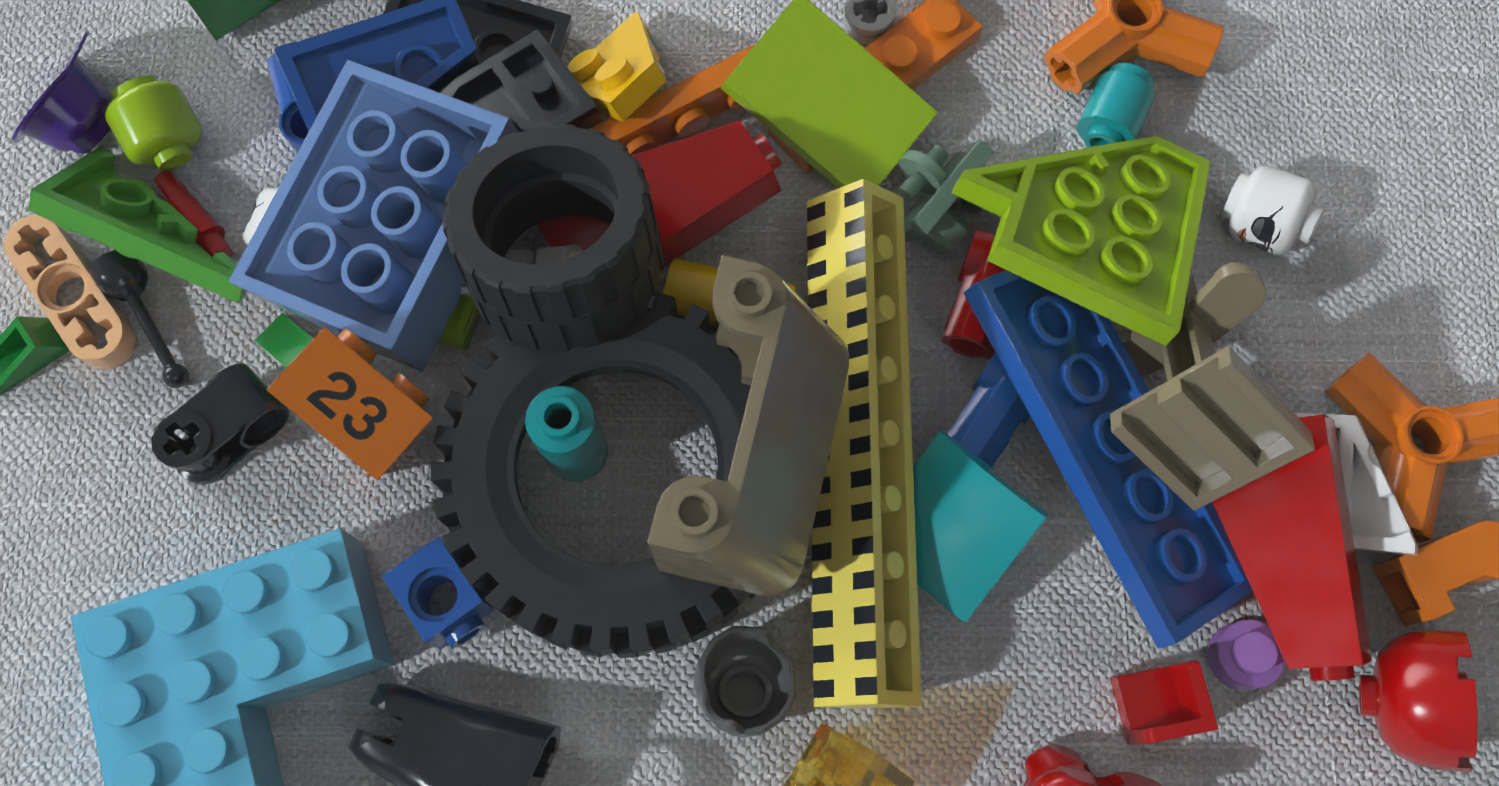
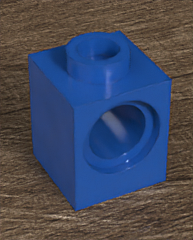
[382,537,495,649]

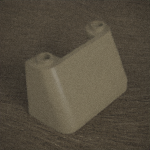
[647,255,849,596]

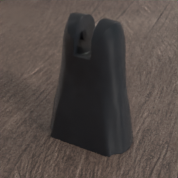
[348,683,561,786]

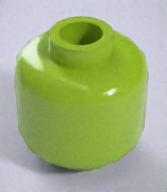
[105,75,202,171]

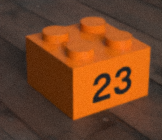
[266,327,433,481]

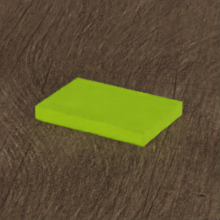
[721,0,938,188]

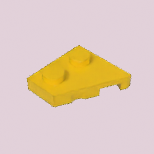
[567,12,667,122]

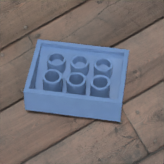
[228,60,520,372]

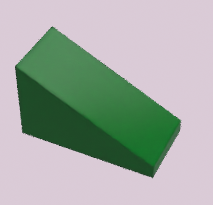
[255,313,313,368]
[0,316,70,395]

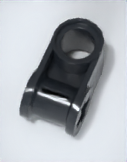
[151,363,290,485]

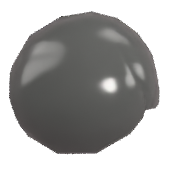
[694,626,796,738]

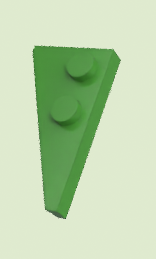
[28,146,247,303]

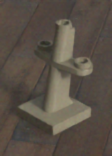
[1110,262,1315,511]

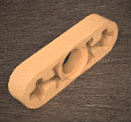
[4,215,136,370]

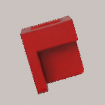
[1110,660,1219,745]

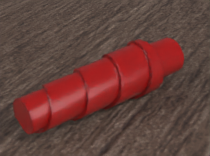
[154,170,233,258]

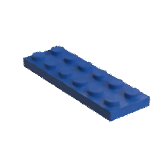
[963,270,1253,649]

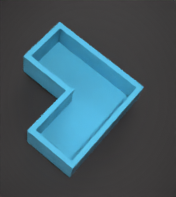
[71,528,395,786]

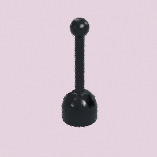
[88,250,189,388]

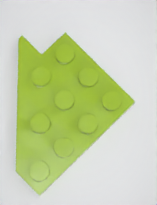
[952,135,1211,346]

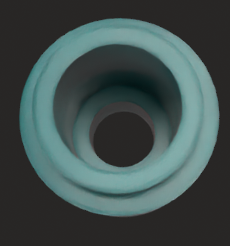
[1077,63,1155,148]

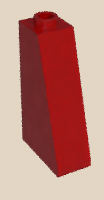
[537,120,782,267]
[1212,414,1372,681]

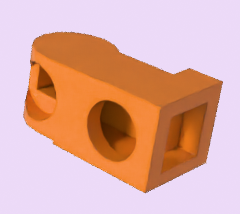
[1372,520,1499,627]

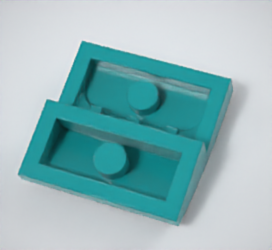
[913,430,1048,623]

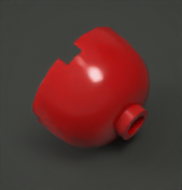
[1359,630,1478,772]

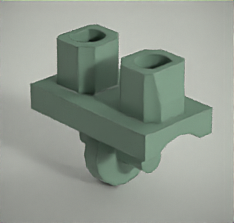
[898,140,994,255]

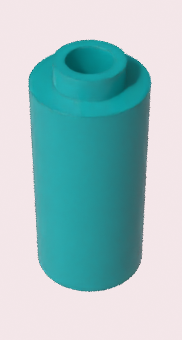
[525,386,608,482]

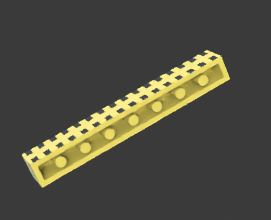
[806,179,922,709]

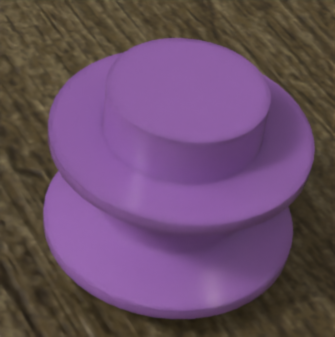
[1207,620,1286,690]

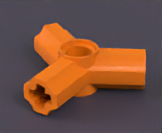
[1044,0,1224,95]
[1324,352,1499,543]

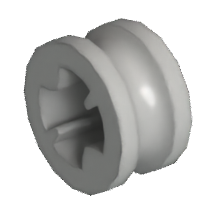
[842,0,897,47]

